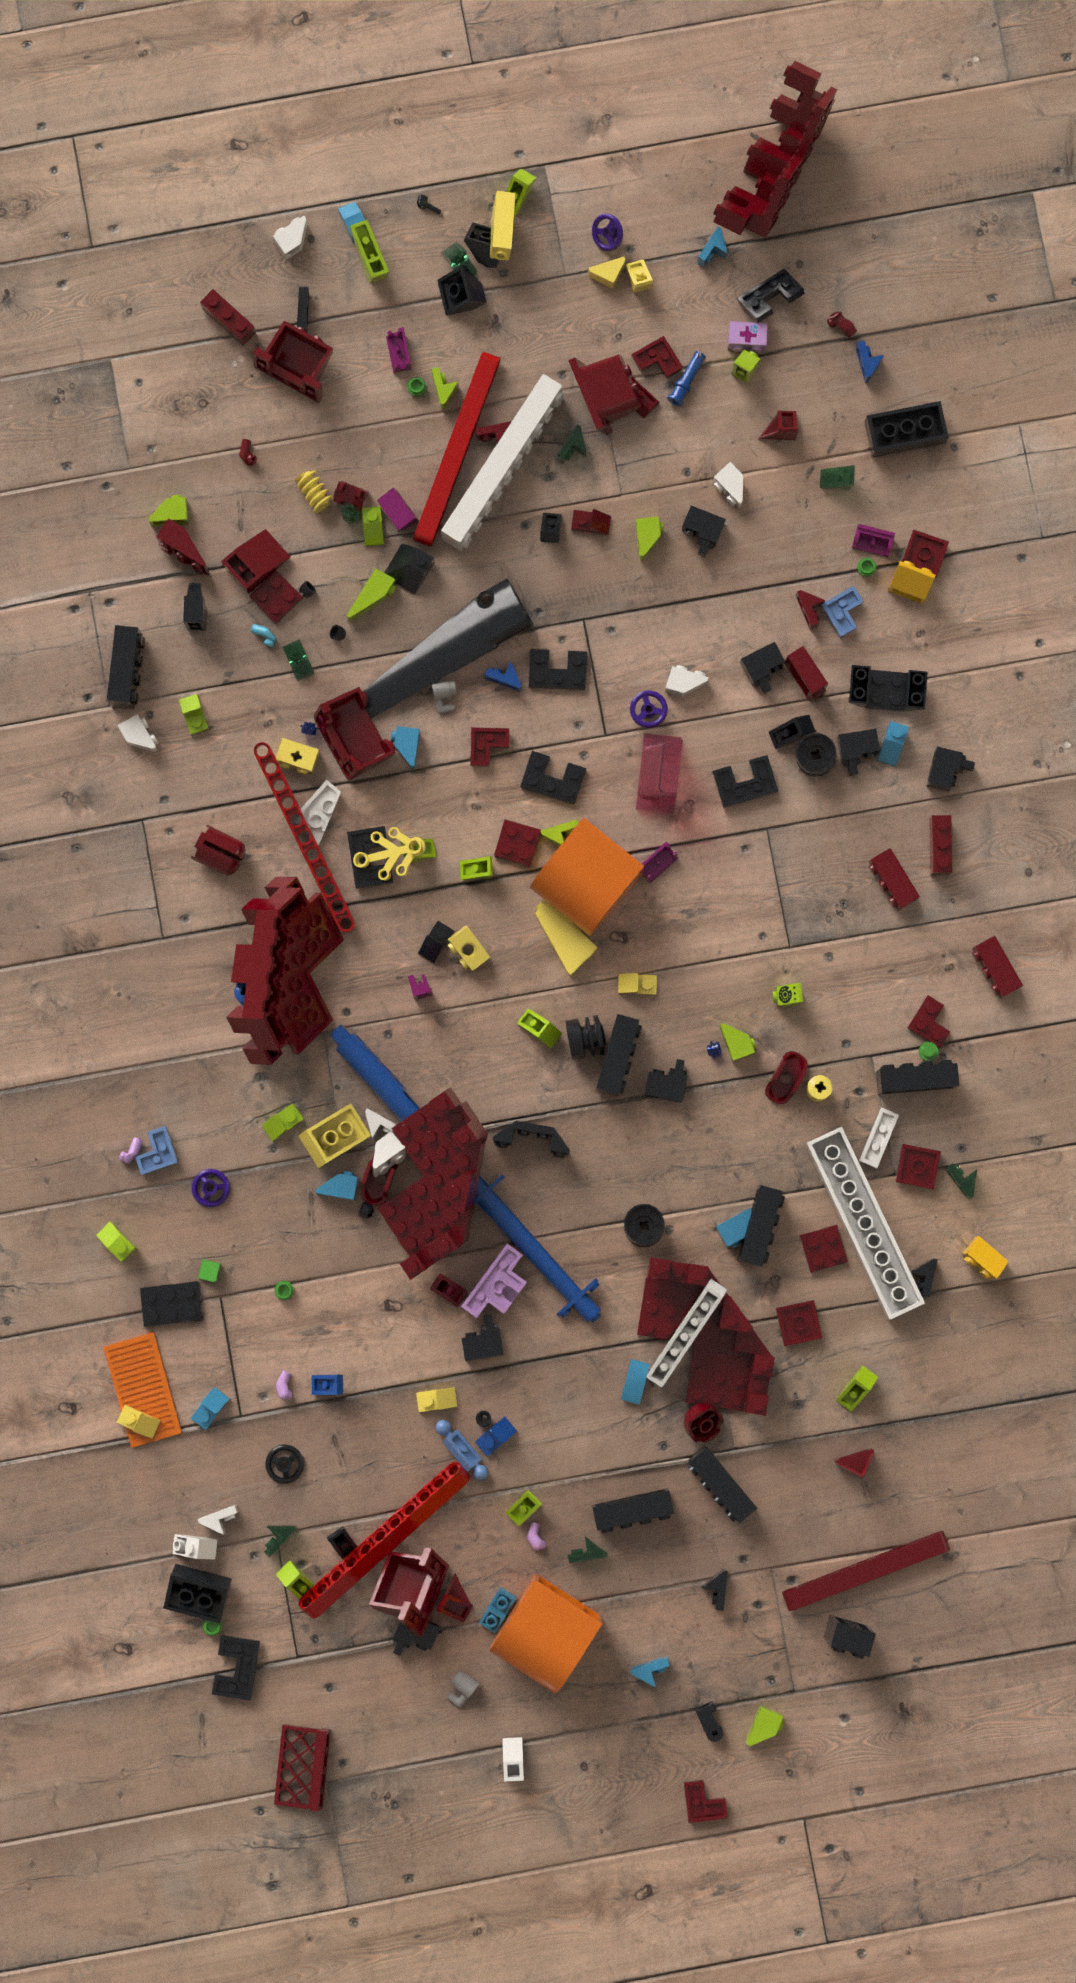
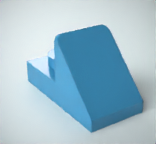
[697,227,727,267]
[190,1387,230,1430]
[630,1656,670,1687]

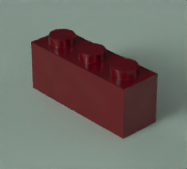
[200,289,256,346]
[929,815,952,875]
[868,848,920,911]
[972,936,1023,998]

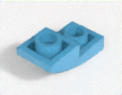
[621,1359,650,1405]
[479,1587,517,1634]

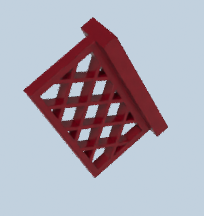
[274,1724,331,1812]

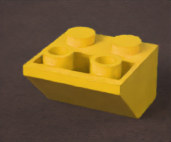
[888,561,936,604]
[962,1236,1009,1279]

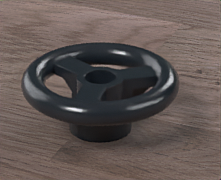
[265,1444,304,1484]

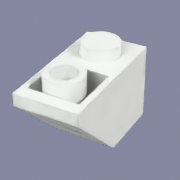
[273,216,307,260]
[713,462,743,509]
[665,665,709,697]
[118,714,159,752]
[373,1132,406,1178]
[173,1534,217,1559]
[503,1737,524,1782]

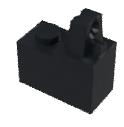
[682,505,726,557]
[183,583,207,631]
[740,642,785,695]
[837,729,880,776]
[926,746,975,791]
[644,1059,688,1103]
[462,1314,504,1361]
[393,1621,441,1656]

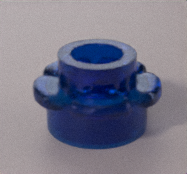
[300,722,319,735]
[707,1041,722,1059]

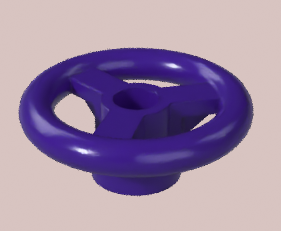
[592,213,623,251]
[630,690,668,728]
[192,1169,230,1207]

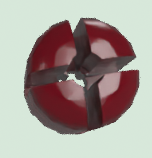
[191,825,245,876]

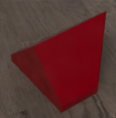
[758,410,798,440]
[834,1448,874,1478]
[437,1573,473,1622]

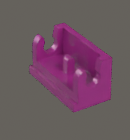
[386,327,412,373]
[377,488,418,531]
[852,524,895,557]
[642,841,678,884]
[408,974,433,1000]

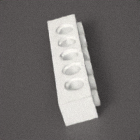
[646,1279,727,1387]

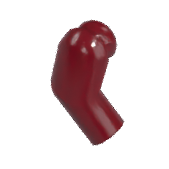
[239,439,257,466]

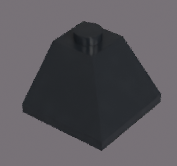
[464,222,500,268]
[437,265,487,315]
[384,543,434,594]

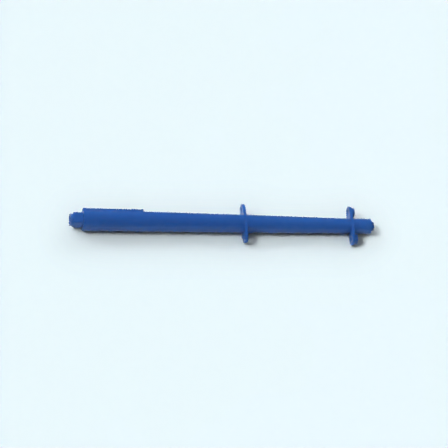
[330,1025,601,1323]

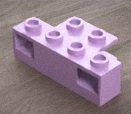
[461,1244,527,1318]

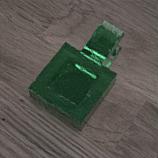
[340,503,362,524]

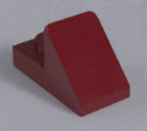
[475,421,512,444]
[571,509,611,535]
[796,590,825,630]
[430,1273,468,1308]

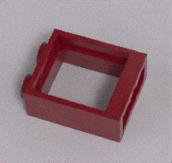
[785,646,828,701]

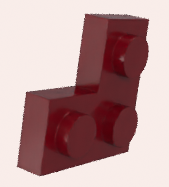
[631,336,683,379]
[470,727,509,767]
[907,995,950,1048]
[684,1780,728,1823]

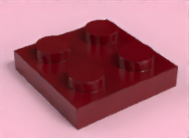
[902,529,949,578]
[249,570,303,624]
[494,819,541,867]
[895,1144,941,1190]
[799,1225,848,1273]
[776,1300,822,1346]

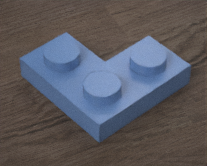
[821,586,864,638]
[135,1126,179,1175]

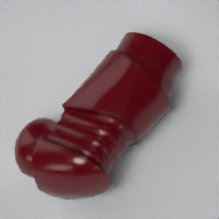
[827,312,857,338]

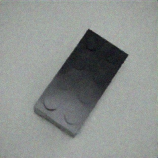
[864,401,949,458]
[107,625,145,710]
[596,1014,642,1097]
[876,1060,959,1095]
[737,1185,785,1267]
[687,1446,757,1524]
[592,1488,674,1533]
[823,1615,876,1659]

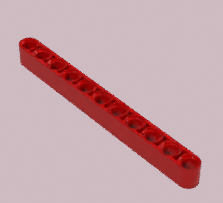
[413,352,501,547]
[254,742,355,933]
[298,1462,470,1619]

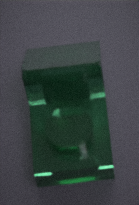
[441,242,478,276]
[557,425,586,464]
[820,465,855,491]
[282,639,315,682]
[944,1163,977,1199]
[264,1525,298,1557]
[568,1535,608,1563]

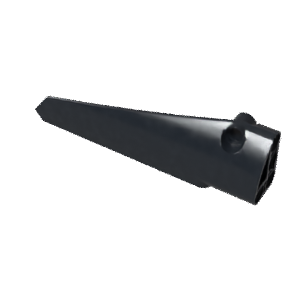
[364,578,534,719]

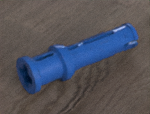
[667,351,706,407]

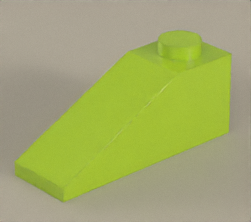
[350,220,389,284]
[346,568,397,622]

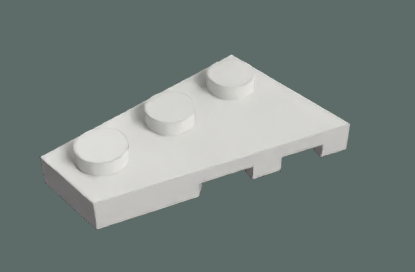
[291,780,341,846]

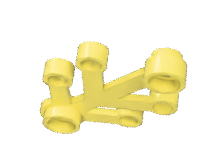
[353,827,426,881]

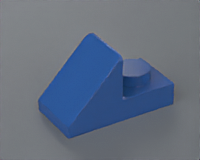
[855,340,884,383]
[485,661,521,692]
[312,1374,343,1395]
[475,1416,517,1457]

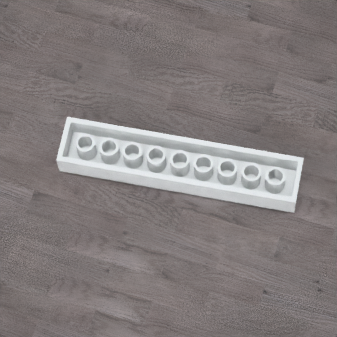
[441,374,563,551]
[805,1127,925,1320]

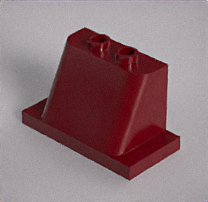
[253,321,333,403]
[568,354,643,435]
[369,1547,449,1637]

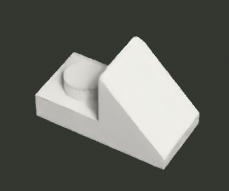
[365,1108,396,1139]
[198,1505,239,1535]

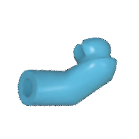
[251,624,276,647]

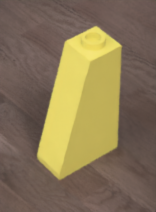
[490,191,515,260]
[535,901,597,977]

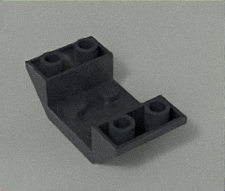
[849,665,928,712]
[493,1121,570,1158]

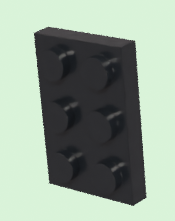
[140,1281,203,1327]

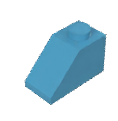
[338,202,365,243]
[877,721,909,766]
[391,726,420,769]
[316,1171,359,1200]
[715,1208,752,1249]

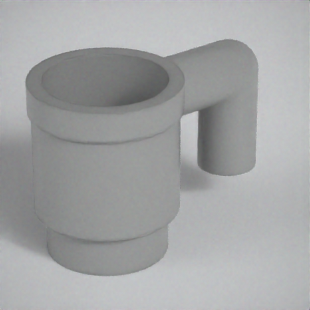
[431,680,457,714]
[447,1670,479,1707]

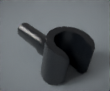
[417,194,441,214]

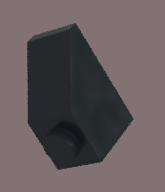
[769,715,816,749]

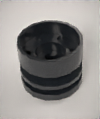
[796,733,836,777]
[565,1015,606,1060]
[624,1204,664,1247]

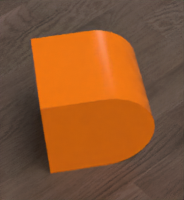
[530,817,644,936]
[488,1573,603,1694]

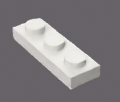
[859,1107,899,1168]

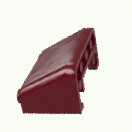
[314,687,396,780]

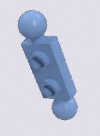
[436,1420,489,1481]

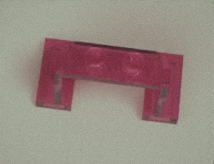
[636,733,683,813]

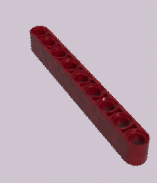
[782,1531,950,1611]

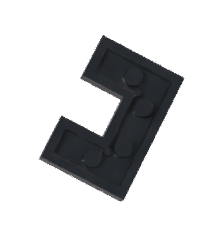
[737,269,805,323]
[529,649,587,690]
[520,751,586,805]
[712,755,778,808]
[347,826,394,889]
[212,1635,260,1700]

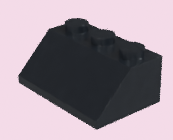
[163,1564,232,1623]

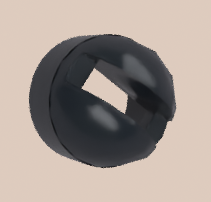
[299,581,316,598]
[330,625,346,641]
[358,1202,374,1219]
[476,1411,491,1427]

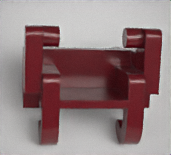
[333,481,369,511]

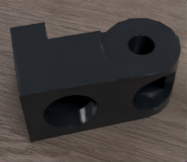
[695,1701,723,1742]

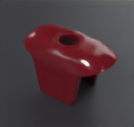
[765,1051,808,1104]
[361,1156,398,1206]

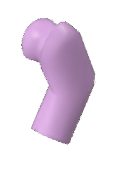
[119,1138,142,1164]
[276,1370,292,1400]
[527,1522,546,1551]

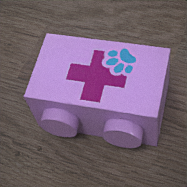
[728,321,768,353]

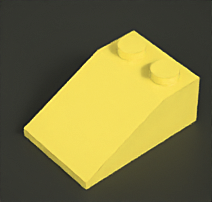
[299,1103,371,1169]

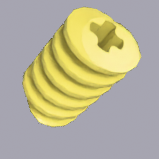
[294,470,332,513]
[805,1075,833,1102]

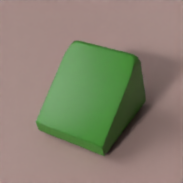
[198,1260,221,1283]

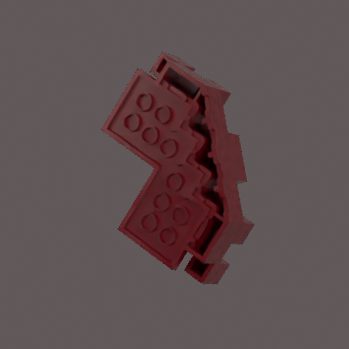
[713,61,838,238]
[226,877,344,1065]
[377,1088,488,1280]
[637,1257,775,1416]

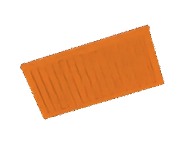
[103,1331,182,1448]

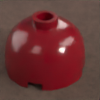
[683,1403,724,1443]

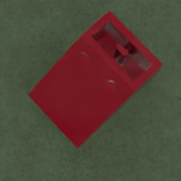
[156,518,210,576]
[221,529,291,594]

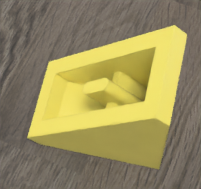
[588,257,625,289]

